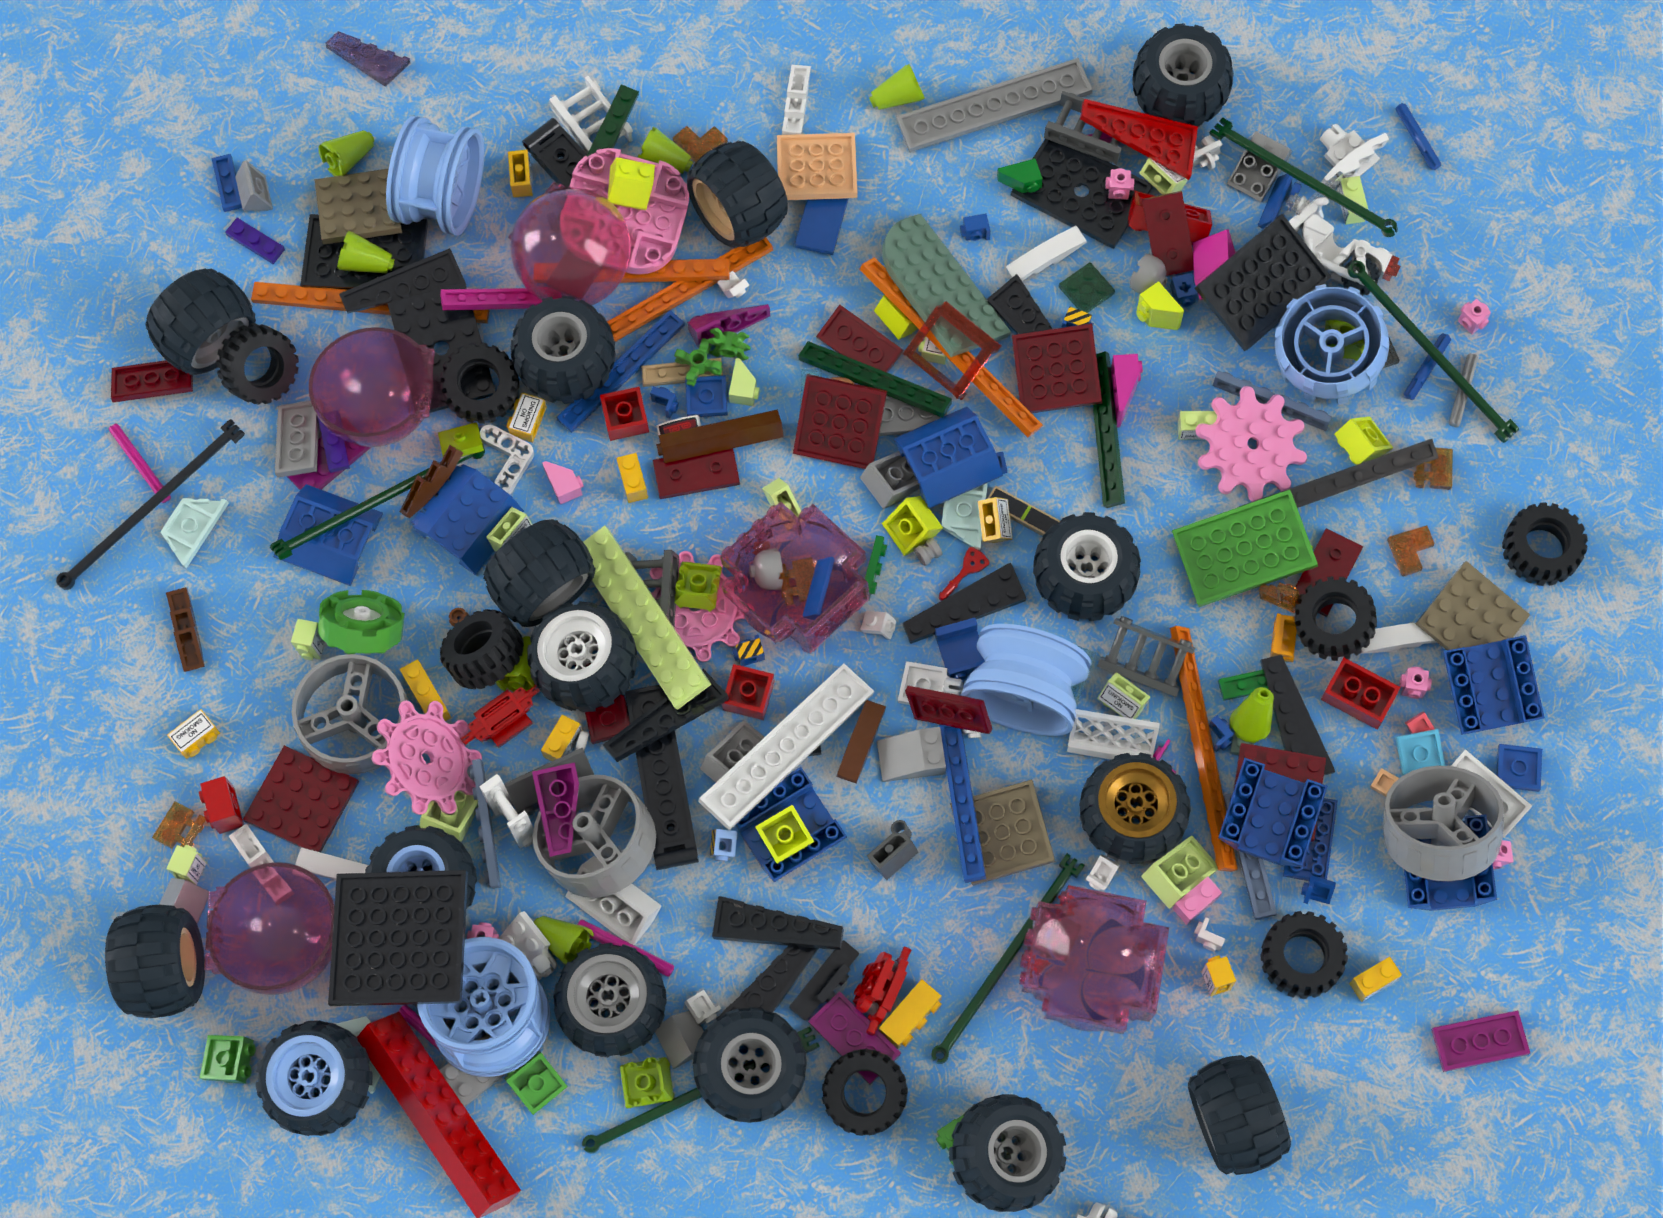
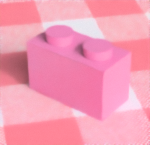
[1172,876,1222,925]

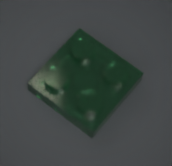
[1059,262,1115,313]

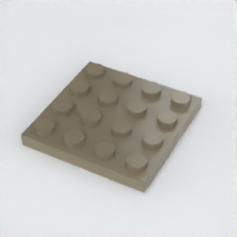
[314,168,402,244]
[1415,561,1530,650]
[950,779,1056,886]

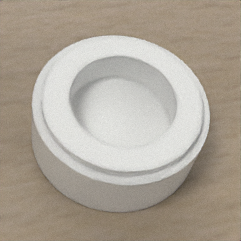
[575,731,589,751]

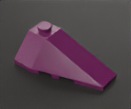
[687,304,771,349]
[532,762,579,857]

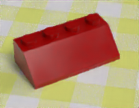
[1128,190,1213,245]

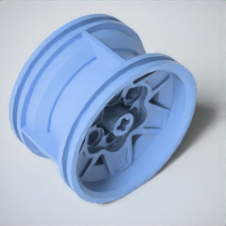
[386,115,484,236]
[417,937,551,1077]

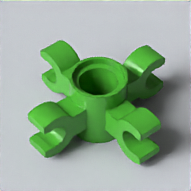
[708,328,751,361]
[674,338,723,387]

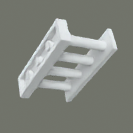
[549,76,633,154]
[479,774,534,849]

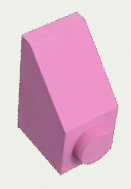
[542,461,584,505]

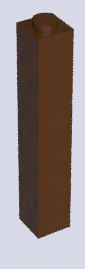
[656,409,784,463]

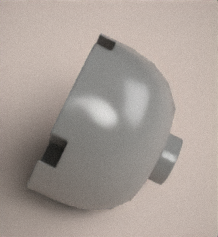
[1130,254,1168,294]
[749,548,783,590]

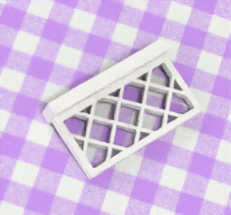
[1067,709,1160,760]

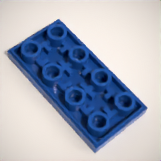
[795,198,849,255]
[1283,798,1338,881]

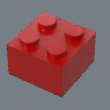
[600,386,649,441]
[722,664,775,720]
[199,776,244,834]

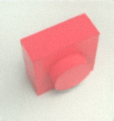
[1405,711,1435,734]

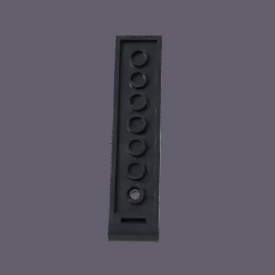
[522,118,587,194]
[625,685,699,870]

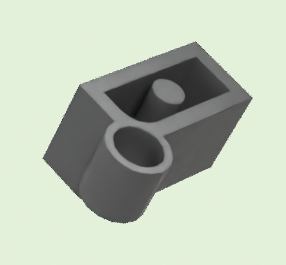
[867,820,919,880]

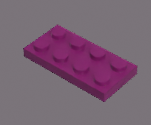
[286,418,371,490]
[808,991,901,1085]
[1431,1010,1530,1072]

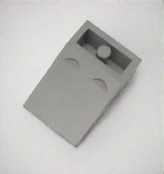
[1227,131,1293,202]

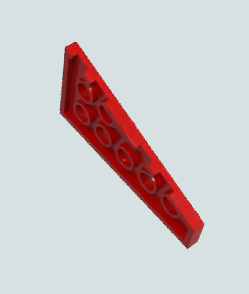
[1080,99,1198,180]

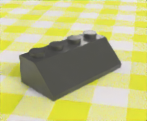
[504,748,594,816]

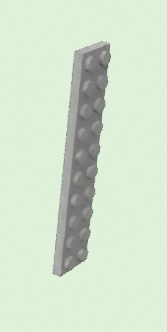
[896,58,1092,152]

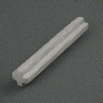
[1449,353,1478,427]

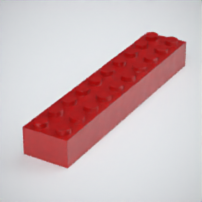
[357,1011,521,1218]

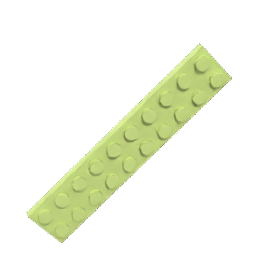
[583,526,711,710]

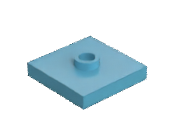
[1395,729,1445,776]

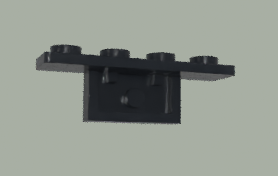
[789,940,859,1020]

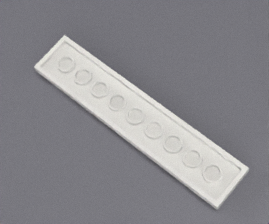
[698,664,874,831]

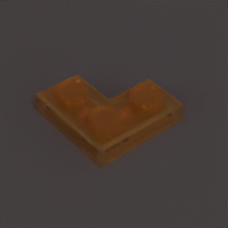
[673,126,728,163]
[1387,525,1435,577]
[1259,582,1299,614]

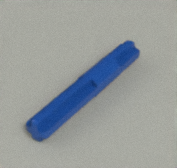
[1396,103,1441,170]
[1404,333,1451,400]

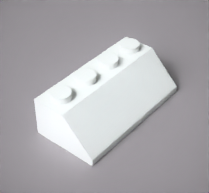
[565,856,661,945]

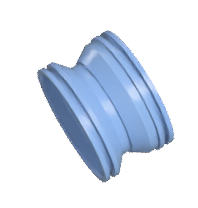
[961,624,1091,736]

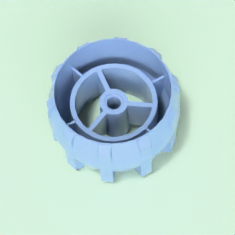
[1274,284,1389,405]

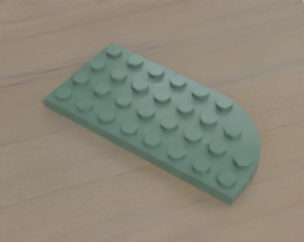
[882,214,1011,357]

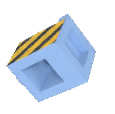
[710,829,737,861]

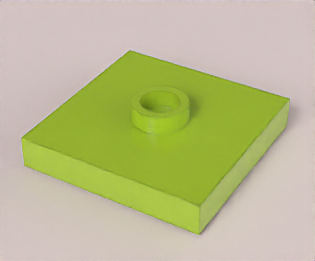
[438,422,484,457]

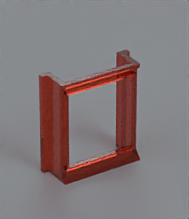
[903,301,1002,400]

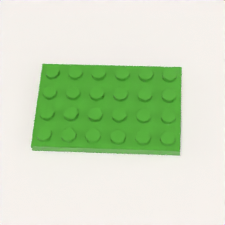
[1172,489,1318,607]

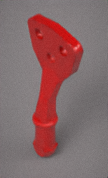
[939,547,990,601]

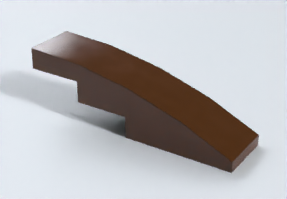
[399,445,463,518]
[166,587,205,672]
[836,700,886,784]

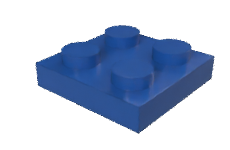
[685,375,728,417]
[1496,744,1543,792]

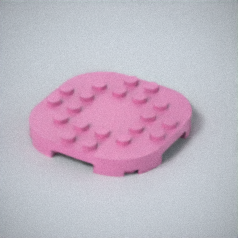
[560,148,689,274]

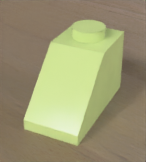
[729,358,760,406]
[762,478,804,528]

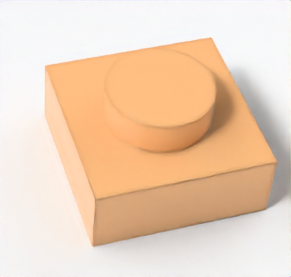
[1370,768,1399,797]

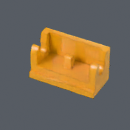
[1270,613,1297,663]

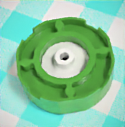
[318,590,405,654]

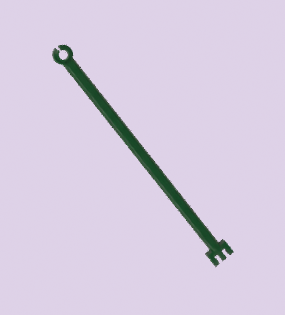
[1209,118,1398,237]
[1347,260,1519,443]
[270,443,485,560]
[931,853,1085,1064]
[582,1027,820,1154]

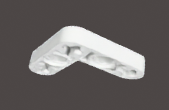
[480,425,534,494]

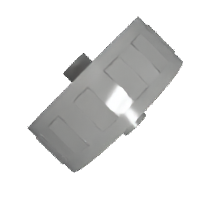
[291,654,408,774]
[1383,766,1504,881]
[533,775,656,898]

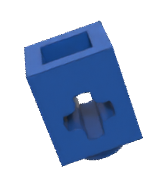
[1170,273,1197,307]

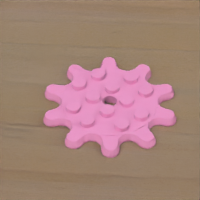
[1195,386,1307,502]
[650,551,754,662]
[372,700,482,815]

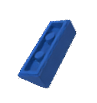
[1258,174,1293,229]
[803,557,835,621]

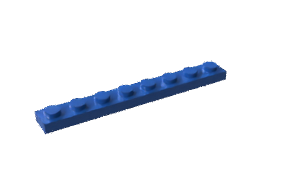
[556,310,685,433]
[939,724,986,883]

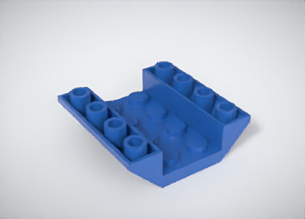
[893,407,1003,509]
[273,484,383,586]
[1443,635,1545,735]
[1218,758,1328,867]
[736,767,847,882]
[1404,814,1497,911]

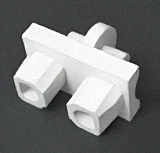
[1193,135,1223,170]

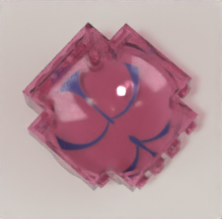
[720,501,870,654]
[1019,885,1169,1034]

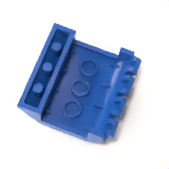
[411,464,524,575]

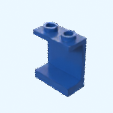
[935,617,985,680]

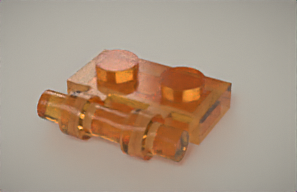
[1414,448,1453,490]
[779,557,815,606]
[152,801,206,849]

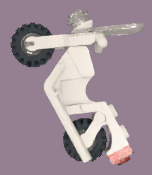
[1265,171,1401,296]

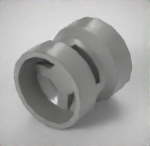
[914,538,943,566]

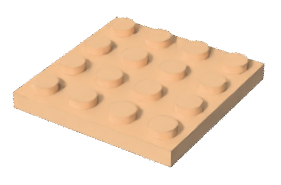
[777,133,857,200]

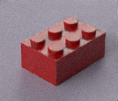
[1321,657,1401,730]

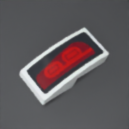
[656,415,701,435]

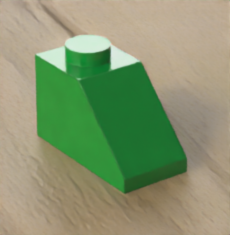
[997,159,1043,193]

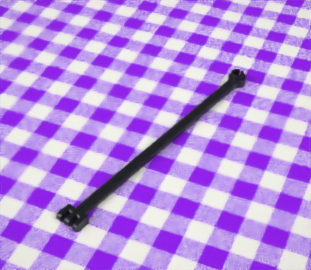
[56,419,245,590]

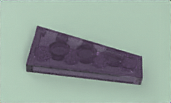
[326,31,410,87]

